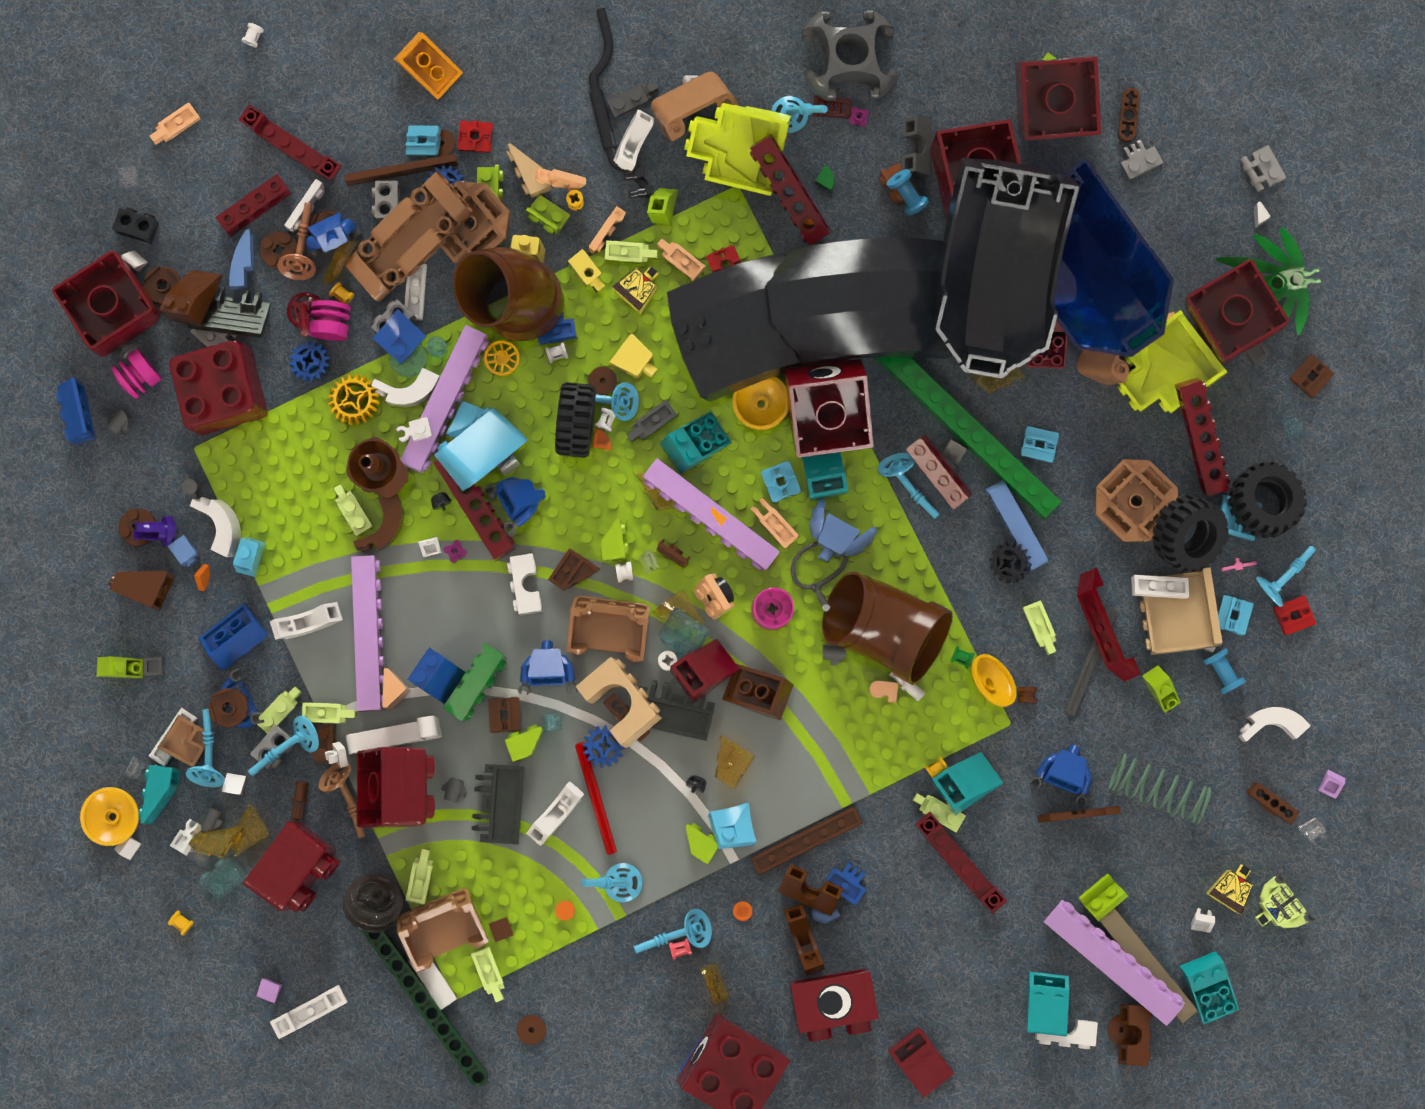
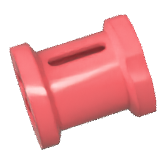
[669,938,692,960]

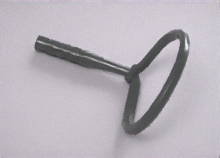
[791,541,847,611]

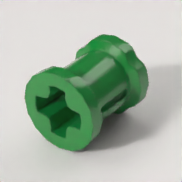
[950,646,975,669]

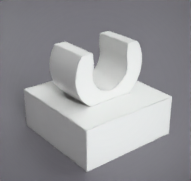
[325,742,348,768]
[1191,908,1215,933]

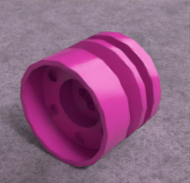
[308,300,351,341]
[111,348,162,399]
[751,588,794,630]

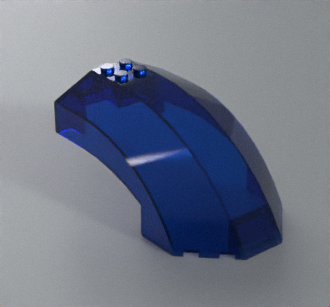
[1054,157,1174,357]

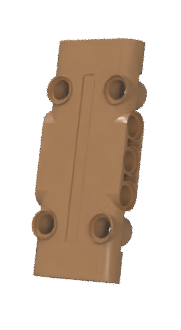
[344,171,473,302]

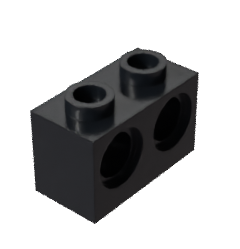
[112,207,159,244]

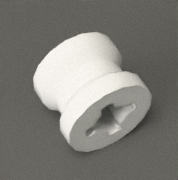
[615,561,633,583]
[658,651,678,671]

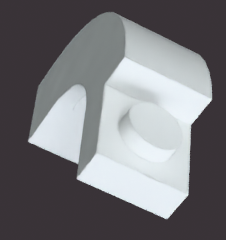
[613,109,654,171]
[371,368,440,408]
[190,497,241,557]
[270,602,343,640]
[1238,707,1310,742]
[526,781,584,846]

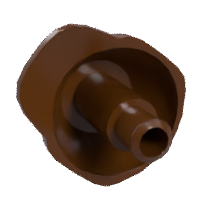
[346,437,409,498]

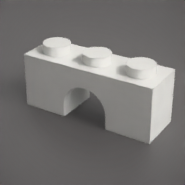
[507,553,543,616]
[1035,1019,1098,1049]

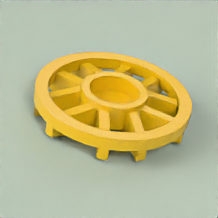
[484,340,520,376]

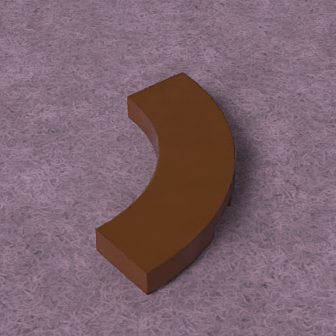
[1037,806,1121,823]

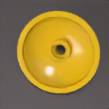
[732,377,789,430]
[971,654,1017,707]
[80,787,139,846]

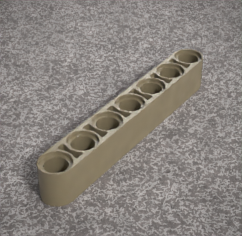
[1099,908,1198,1024]

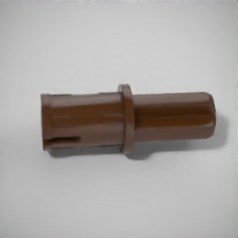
[291,781,308,820]

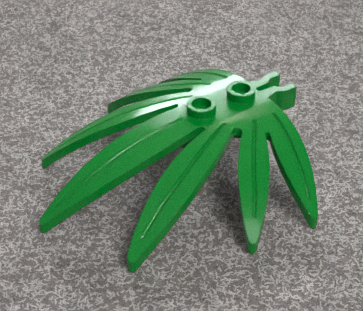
[1215,227,1322,338]

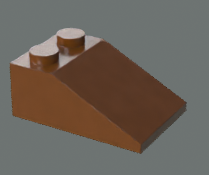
[159,270,223,326]
[722,664,794,721]

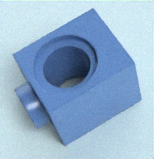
[168,535,200,567]

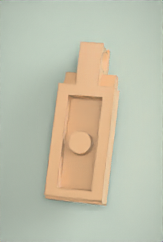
[150,103,201,145]
[535,168,586,191]
[588,206,626,254]
[657,239,706,281]

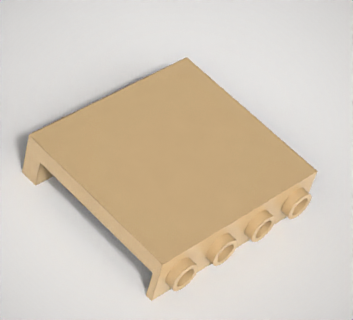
[1140,567,1222,655]

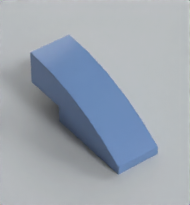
[229,229,254,290]

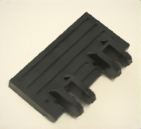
[187,286,271,338]
[639,680,715,741]
[471,764,524,845]

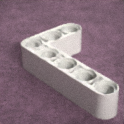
[346,716,442,755]

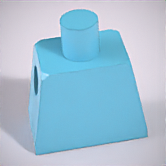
[233,537,266,577]

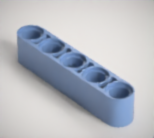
[985,480,1048,571]

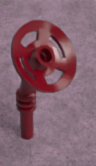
[287,292,321,336]

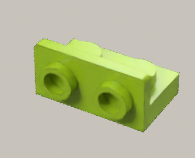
[477,165,504,200]
[526,194,571,234]
[1079,874,1128,922]

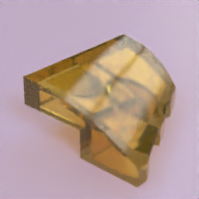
[322,238,357,285]
[971,368,1026,394]
[652,590,704,634]
[228,803,271,856]
[189,827,244,858]
[700,961,730,1005]

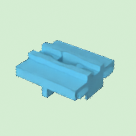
[406,126,441,157]
[1020,426,1059,463]
[761,461,801,503]
[1218,595,1254,636]

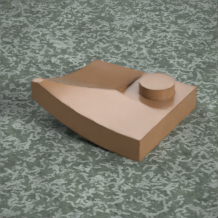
[157,715,213,767]

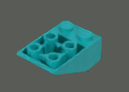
[660,411,732,475]
[802,452,848,501]
[932,752,1003,816]
[139,765,181,824]
[1180,951,1239,1025]
[1026,972,1069,1037]

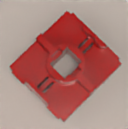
[457,120,493,153]
[706,245,741,273]
[1273,595,1317,636]

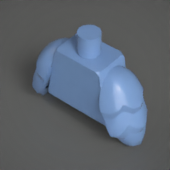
[809,498,878,563]

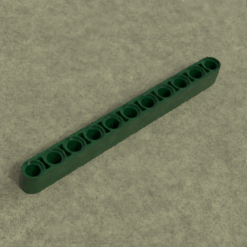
[354,909,488,1087]

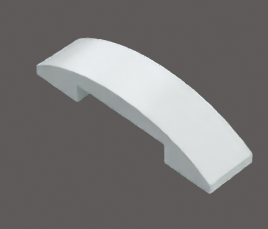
[270,985,348,1039]

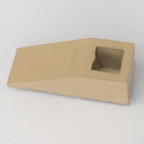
[506,143,552,199]

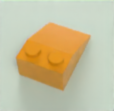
[394,32,463,100]

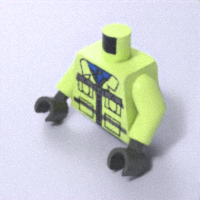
[1255,869,1319,928]

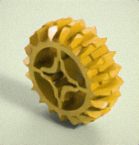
[328,374,380,426]

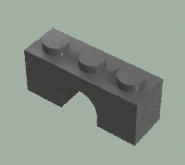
[901,116,932,179]

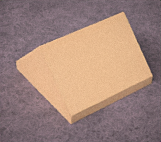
[382,668,411,710]

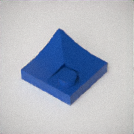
[373,309,427,364]

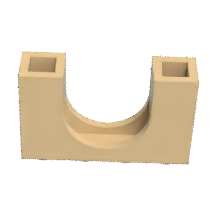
[576,657,662,748]

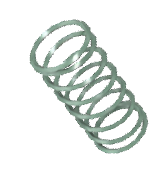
[1109,753,1212,826]

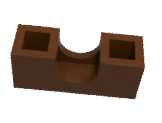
[778,864,844,916]
[1118,1004,1152,1066]

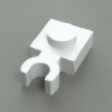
[397,417,433,442]
[170,819,201,856]

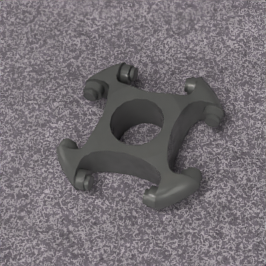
[801,9,898,102]

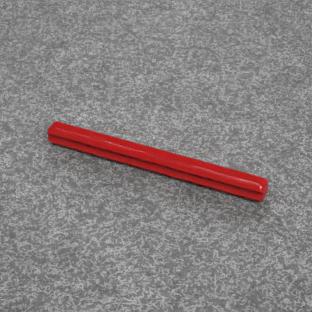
[575,742,617,855]

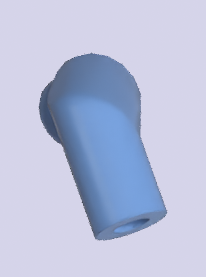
[810,908,840,924]

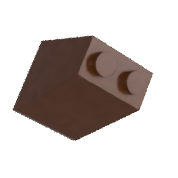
[109,571,176,611]

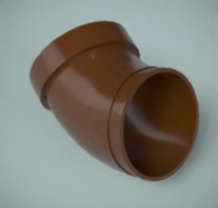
[453,247,564,341]
[822,572,953,685]

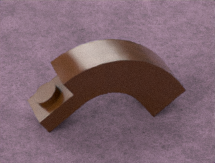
[353,494,404,552]
[783,904,825,976]

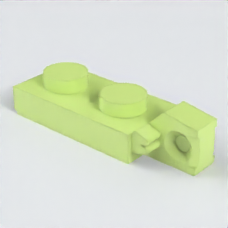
[605,240,658,263]
[334,485,373,537]
[1022,600,1056,655]
[257,687,302,734]
[302,703,357,724]
[913,794,966,832]
[405,848,433,904]
[471,946,505,1002]

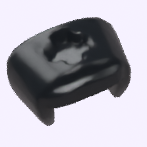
[431,492,452,511]
[686,775,707,793]

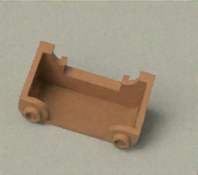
[651,72,738,141]
[1077,304,1152,386]
[566,596,651,662]
[396,888,489,972]

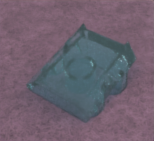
[658,607,711,657]

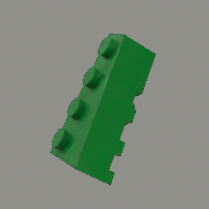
[443,642,507,722]

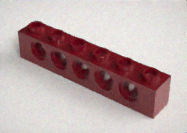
[750,134,831,245]
[1175,378,1230,497]
[434,460,515,561]

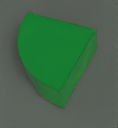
[815,165,834,191]

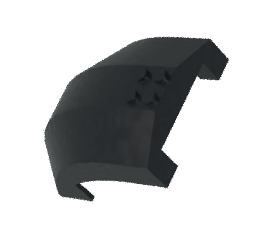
[935,158,1079,378]
[765,238,953,364]
[667,252,814,402]

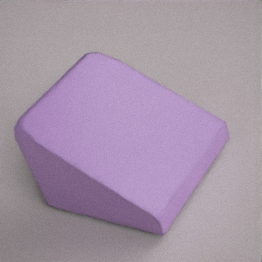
[1318,770,1345,799]
[257,978,282,1003]

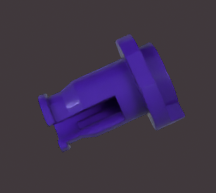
[133,516,176,547]

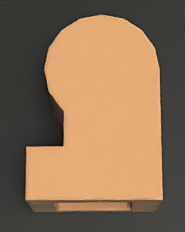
[869,681,898,703]

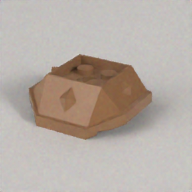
[441,181,511,263]
[1095,459,1178,542]

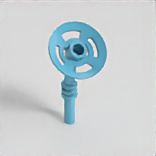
[771,96,828,133]
[595,382,639,421]
[878,453,940,519]
[1256,546,1315,607]
[186,709,225,787]
[248,716,319,777]
[581,863,643,902]
[633,909,712,953]

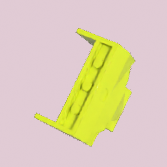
[684,103,791,196]
[1117,310,1228,414]

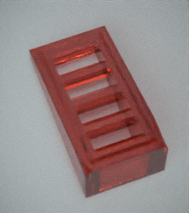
[813,95,851,119]

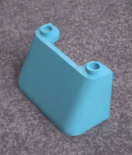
[434,407,528,491]

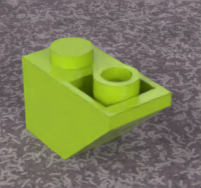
[647,188,678,225]
[600,519,629,563]
[96,656,143,678]
[1142,666,1181,713]
[505,724,544,763]
[685,823,718,865]

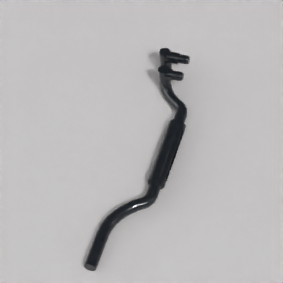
[588,8,654,199]

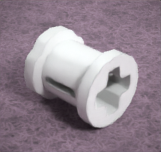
[242,23,264,48]
[545,342,568,364]
[595,408,616,432]

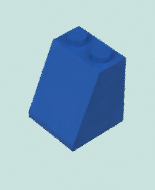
[407,647,465,704]

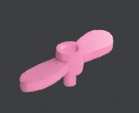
[1221,558,1257,572]

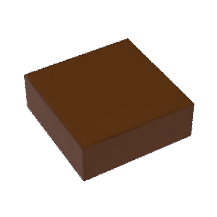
[489,917,514,942]

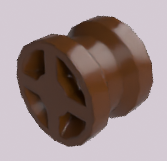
[1018,687,1037,703]

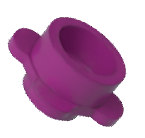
[849,107,869,127]
[444,540,467,563]

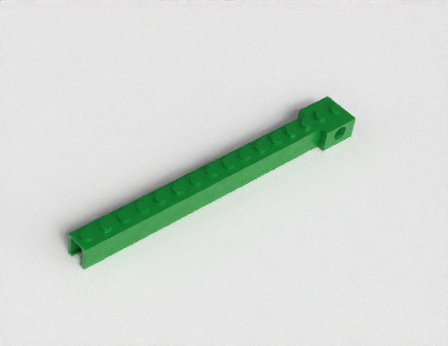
[873,357,1061,521]

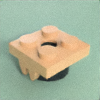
[693,573,735,621]

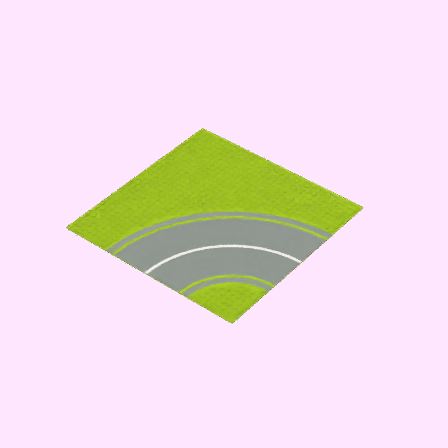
[194,187,1011,999]

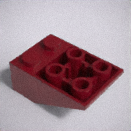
[1027,307,1069,369]
[670,639,740,702]
[887,1026,954,1098]

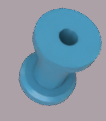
[887,169,929,216]
[1203,648,1247,695]

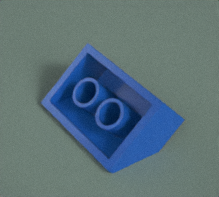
[56,377,96,444]
[199,602,268,671]

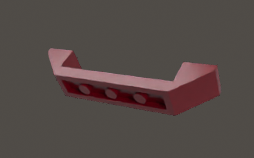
[238,104,342,181]
[1077,568,1141,682]
[915,812,1007,914]

